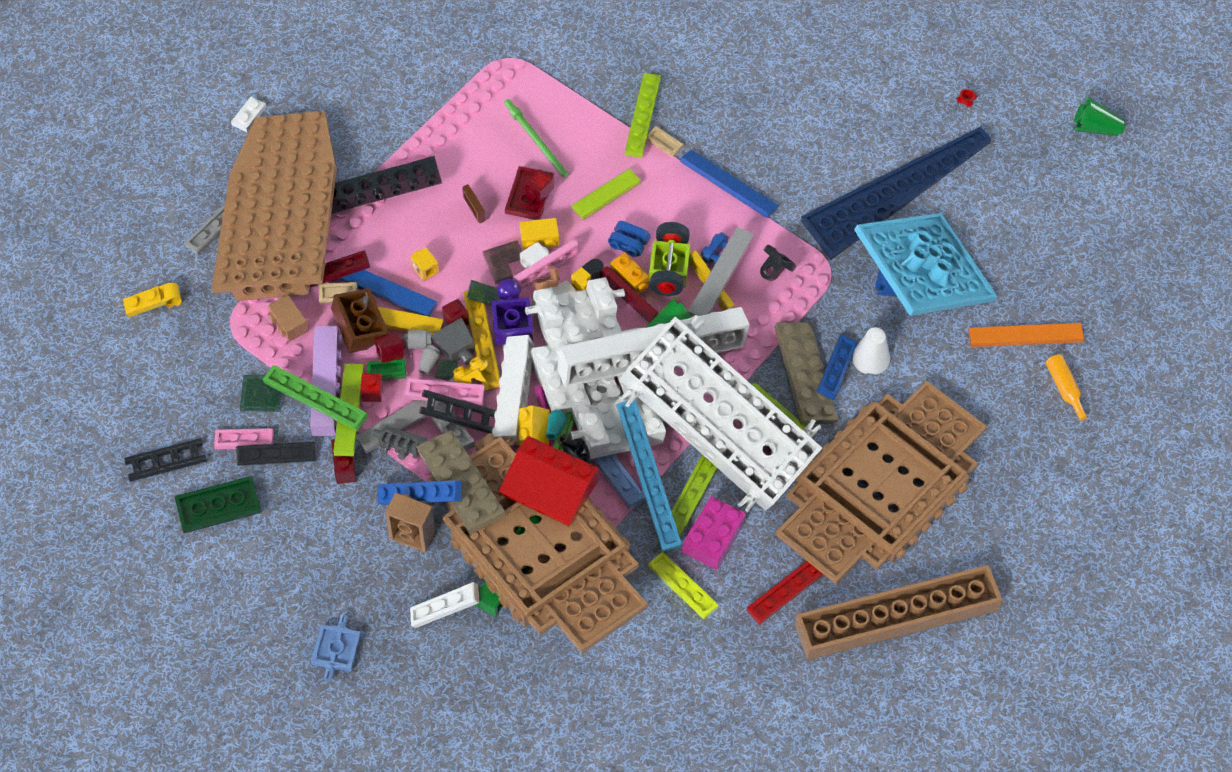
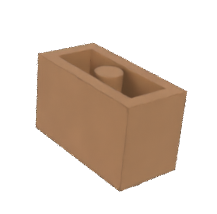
[268,294,309,342]

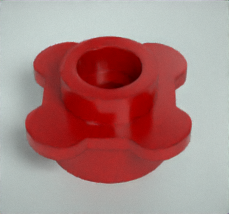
[956,89,977,107]

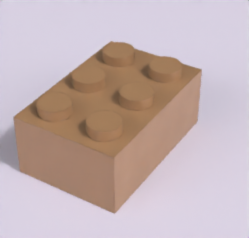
[385,493,436,553]

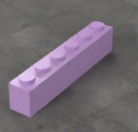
[310,326,343,436]

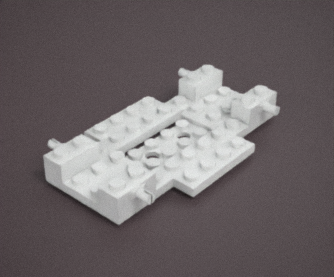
[525,277,666,459]

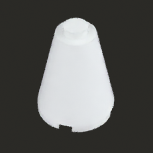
[853,327,890,375]

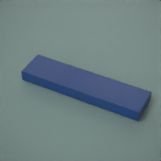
[816,334,857,400]

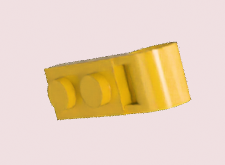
[123,282,182,317]

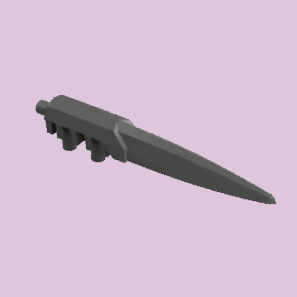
[372,426,428,460]

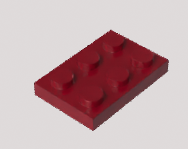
[505,166,554,220]

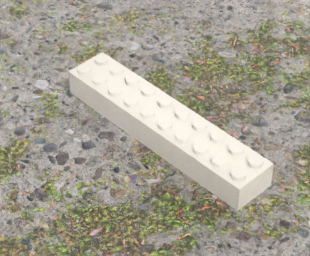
[557,307,750,387]

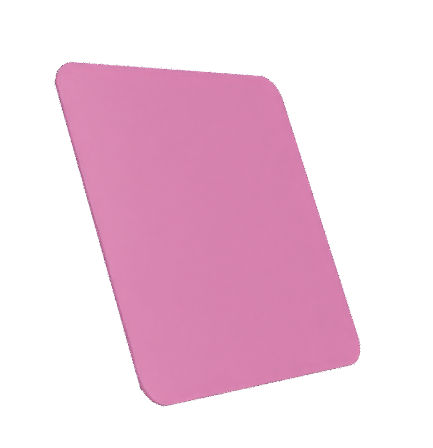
[230,58,831,550]

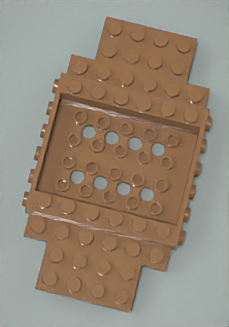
[775,380,987,584]
[443,436,648,654]

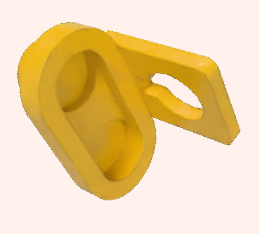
[453,356,489,391]

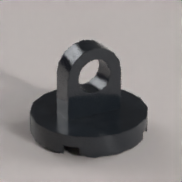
[760,244,796,281]

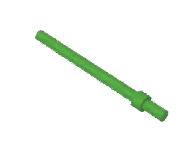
[504,99,569,178]

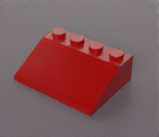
[498,435,599,527]

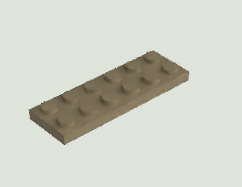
[774,322,839,424]
[416,430,506,534]

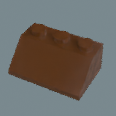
[331,288,389,353]

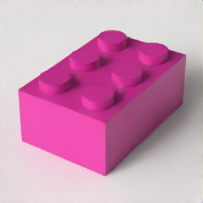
[682,496,746,570]

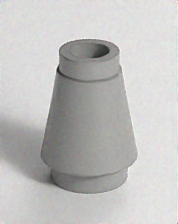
[418,345,441,375]

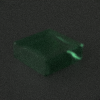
[435,359,458,380]

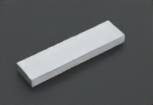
[410,582,479,628]

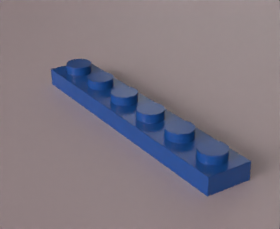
[377,480,462,505]

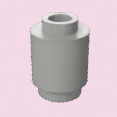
[404,330,432,349]

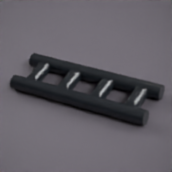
[419,389,497,434]
[124,438,207,482]

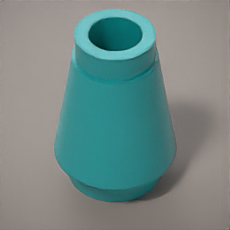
[546,410,567,440]

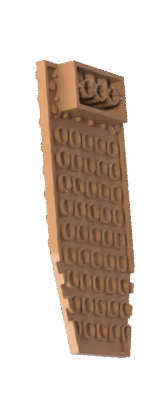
[211,110,337,301]

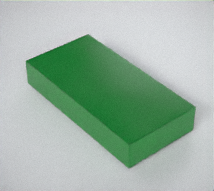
[367,359,407,380]

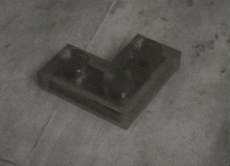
[483,240,522,285]

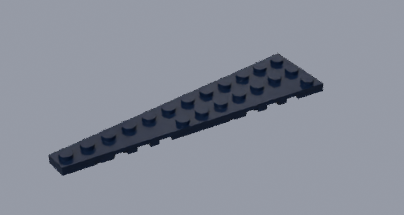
[801,127,991,260]

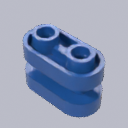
[608,221,651,257]
[701,232,729,266]

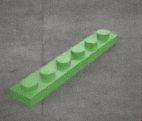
[262,365,368,431]

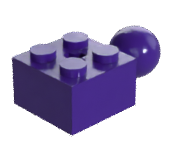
[491,278,533,345]

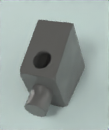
[431,318,475,365]

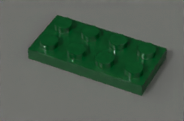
[174,476,261,533]

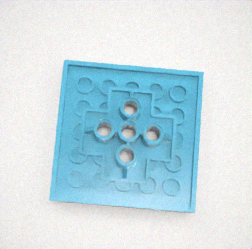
[854,213,998,316]

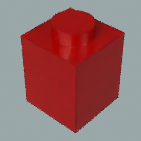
[360,373,383,402]

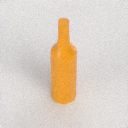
[1045,354,1087,421]

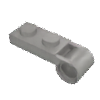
[432,403,475,451]

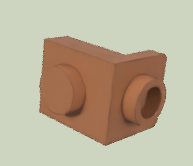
[532,265,560,290]

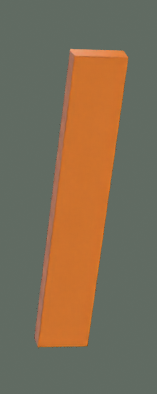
[968,323,1084,347]

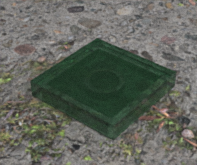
[240,375,281,412]

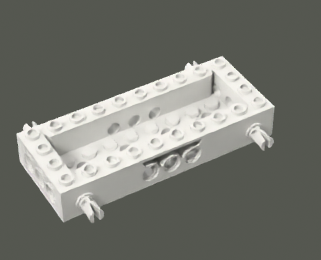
[619,315,822,513]

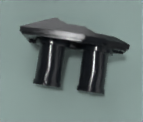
[558,433,591,464]

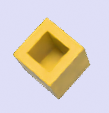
[410,247,439,281]

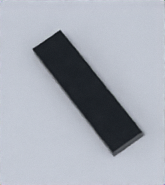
[236,442,316,466]

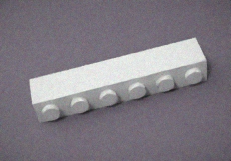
[492,335,535,445]

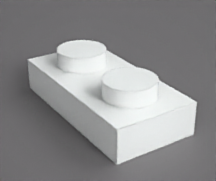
[231,97,266,132]

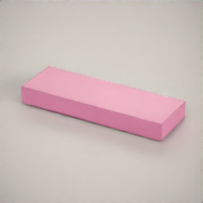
[214,428,274,449]

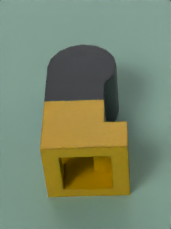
[571,259,604,291]

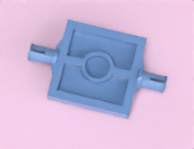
[311,614,361,681]

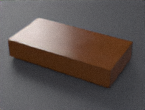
[462,184,485,223]

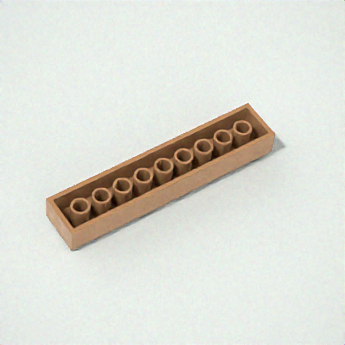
[795,565,1003,661]

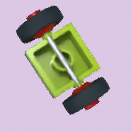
[649,222,690,296]

